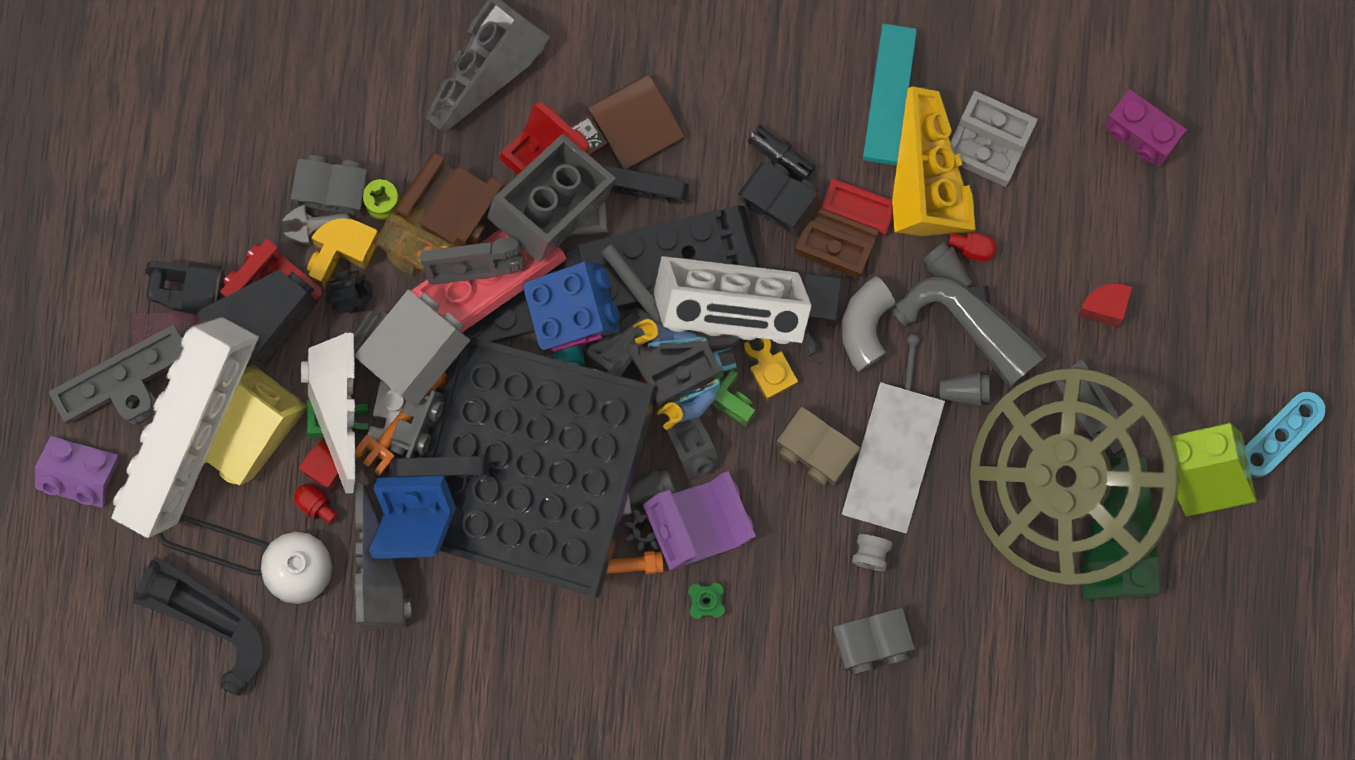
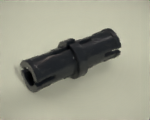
[747,125,816,181]

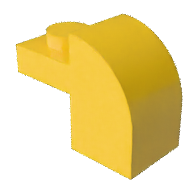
[307,219,381,289]

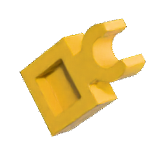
[744,338,798,400]

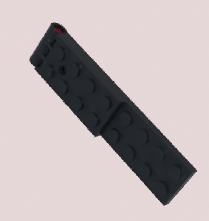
[462,205,761,343]

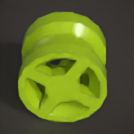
[363,179,400,220]

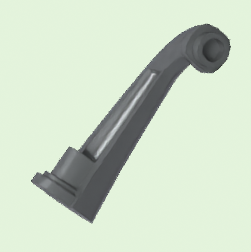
[892,277,1048,388]

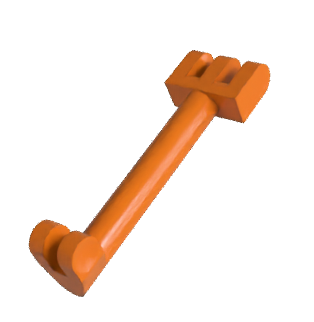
[355,372,448,476]

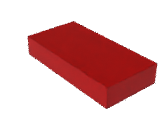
[821,178,893,237]

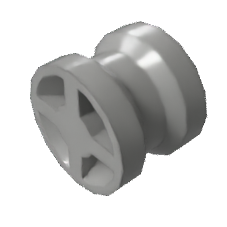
[852,534,893,572]

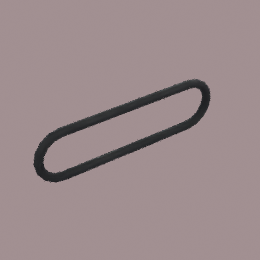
[156,515,269,576]

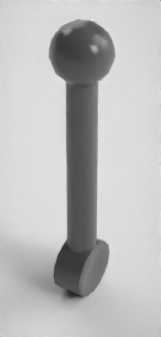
[904,333,920,391]

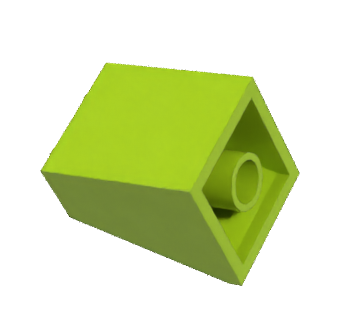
[1172,423,1257,517]

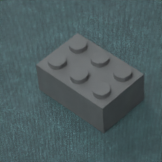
[487,134,616,263]

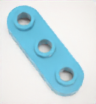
[1245,392,1325,478]

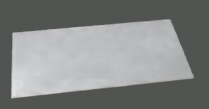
[842,382,945,534]

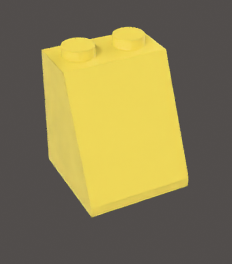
[204,365,307,486]

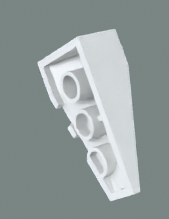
[301,333,355,493]

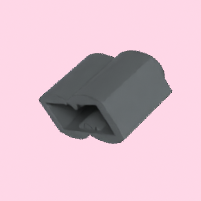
[290,155,369,216]
[833,608,915,675]

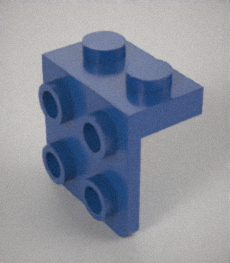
[524,262,620,350]
[369,476,456,559]

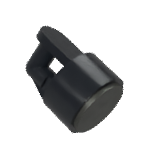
[145,261,224,316]

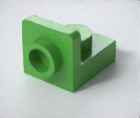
[712,369,755,427]

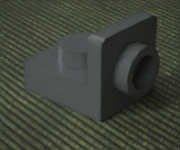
[666,417,720,479]

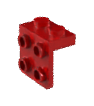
[499,102,590,175]
[220,239,322,301]

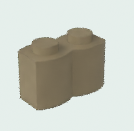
[777,407,860,486]

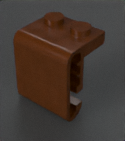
[394,153,503,247]

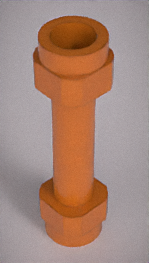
[606,551,664,575]

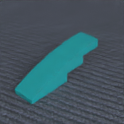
[863,24,917,165]

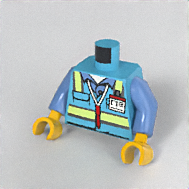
[633,319,737,430]

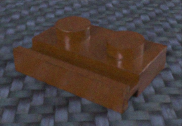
[794,208,879,279]

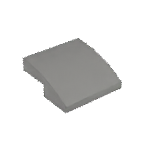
[950,91,1038,187]

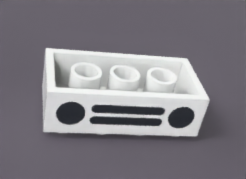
[653,256,811,344]

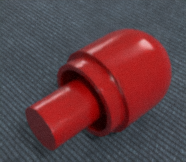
[947,231,997,263]
[293,484,339,525]

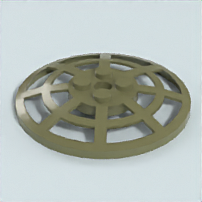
[970,369,1180,585]

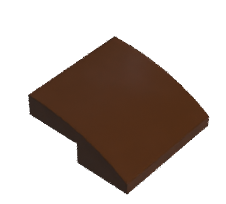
[587,74,684,170]

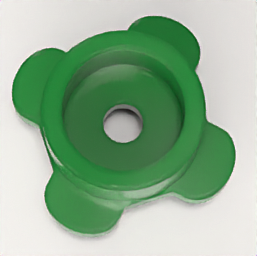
[688,583,725,619]

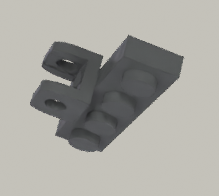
[49,324,184,425]

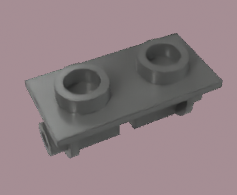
[390,390,444,458]

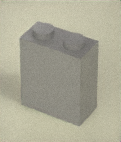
[354,289,470,407]

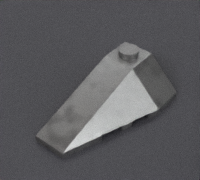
[425,0,550,133]
[355,483,413,630]

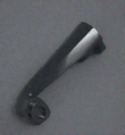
[133,556,263,697]

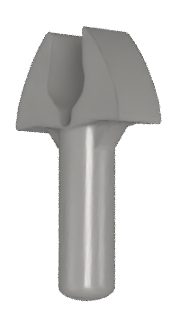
[282,205,350,246]

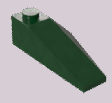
[1080,457,1160,601]

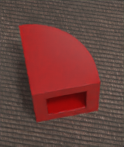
[1078,284,1132,327]
[298,438,341,493]

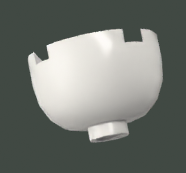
[260,532,333,604]

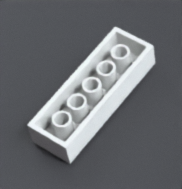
[111,317,259,538]

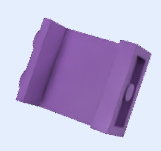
[643,471,756,571]

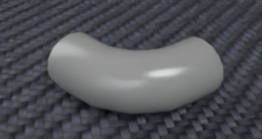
[842,276,895,373]

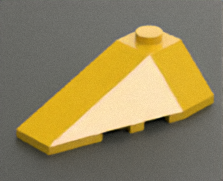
[892,86,975,236]

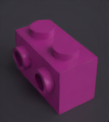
[1104,89,1187,167]

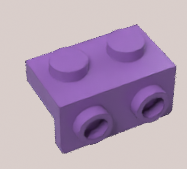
[35,436,118,508]

